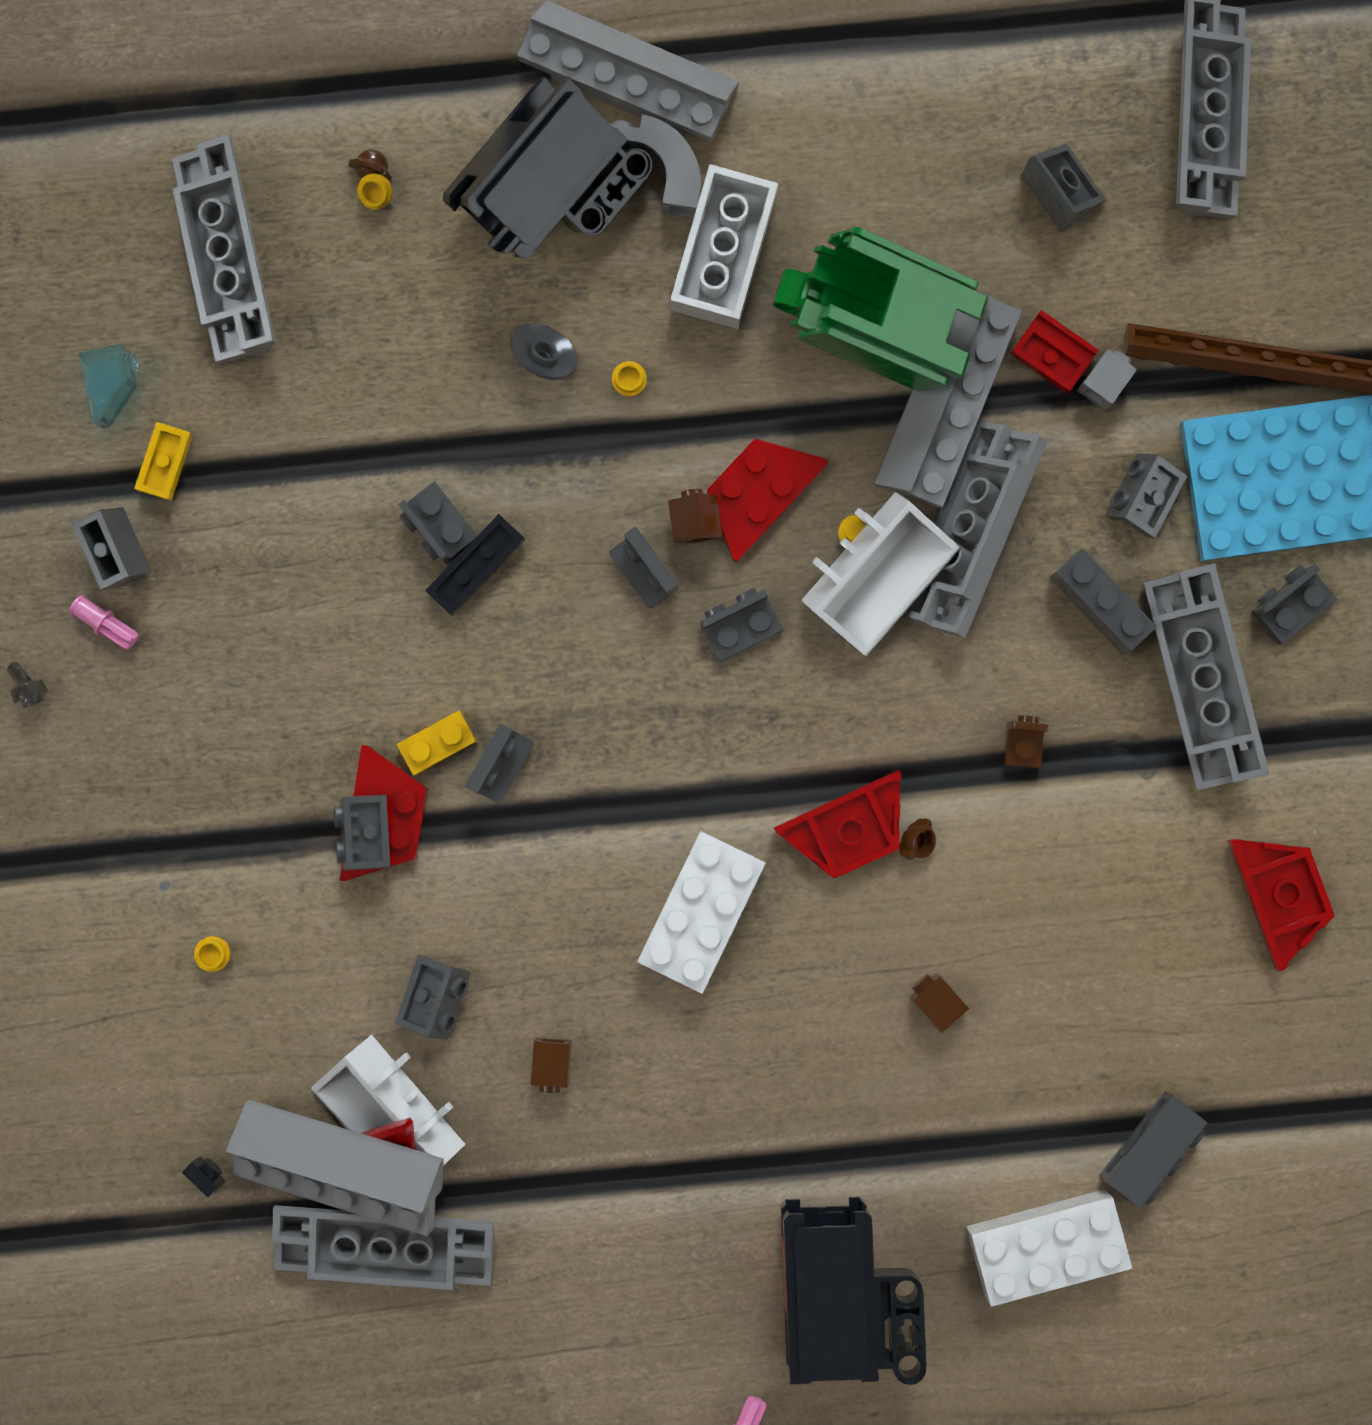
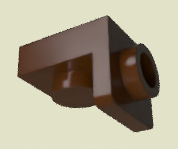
[1003,715,1048,769]

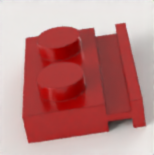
[1010,310,1099,394]

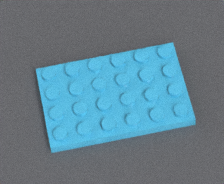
[1180,395,1372,562]

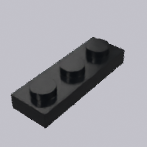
[425,514,525,616]

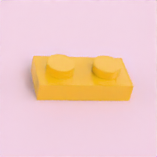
[134,422,193,501]
[397,710,477,776]

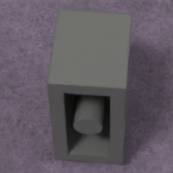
[72,507,151,590]

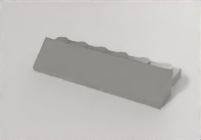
[1176,0,1251,220]
[517,1,739,142]
[172,134,276,364]
[874,293,1022,509]
[901,420,1047,638]
[1144,563,1270,790]
[226,1100,444,1236]
[272,1205,496,1290]

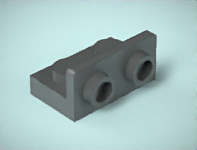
[1106,453,1187,538]
[399,481,477,564]
[609,526,678,608]
[1252,564,1337,645]
[701,588,783,662]
[465,723,534,803]
[334,795,390,871]
[395,955,470,1039]

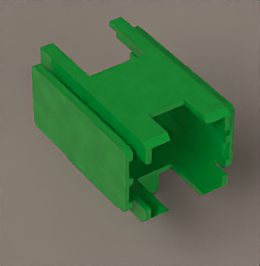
[773,227,988,391]

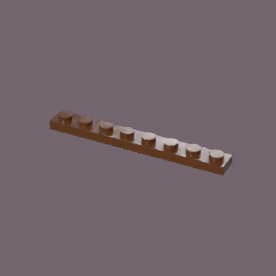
[1124,323,1372,394]

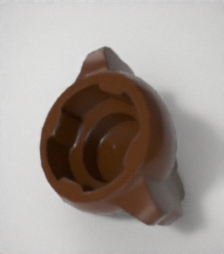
[348,149,392,181]
[899,818,936,860]

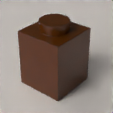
[668,489,722,544]
[910,974,969,1033]
[531,1038,572,1093]

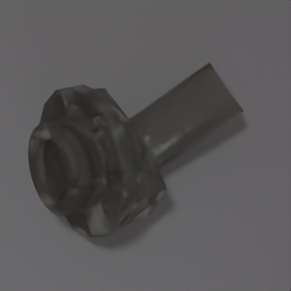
[7,662,48,708]

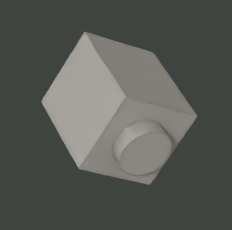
[1077,349,1137,411]

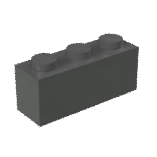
[1049,548,1157,655]
[1099,1091,1207,1209]

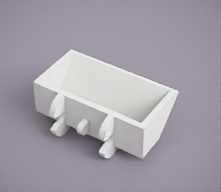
[801,492,960,656]
[311,1035,466,1165]

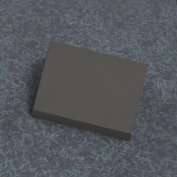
[1021,143,1106,232]

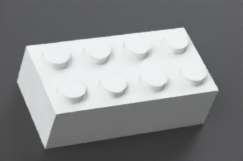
[670,164,778,329]
[637,831,766,994]
[966,1189,1133,1307]

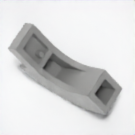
[609,114,701,218]

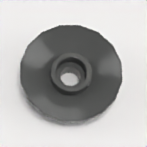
[510,323,577,380]

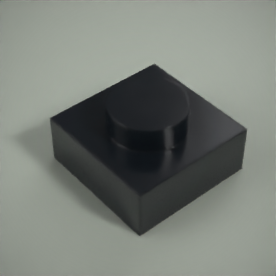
[182,1156,226,1197]

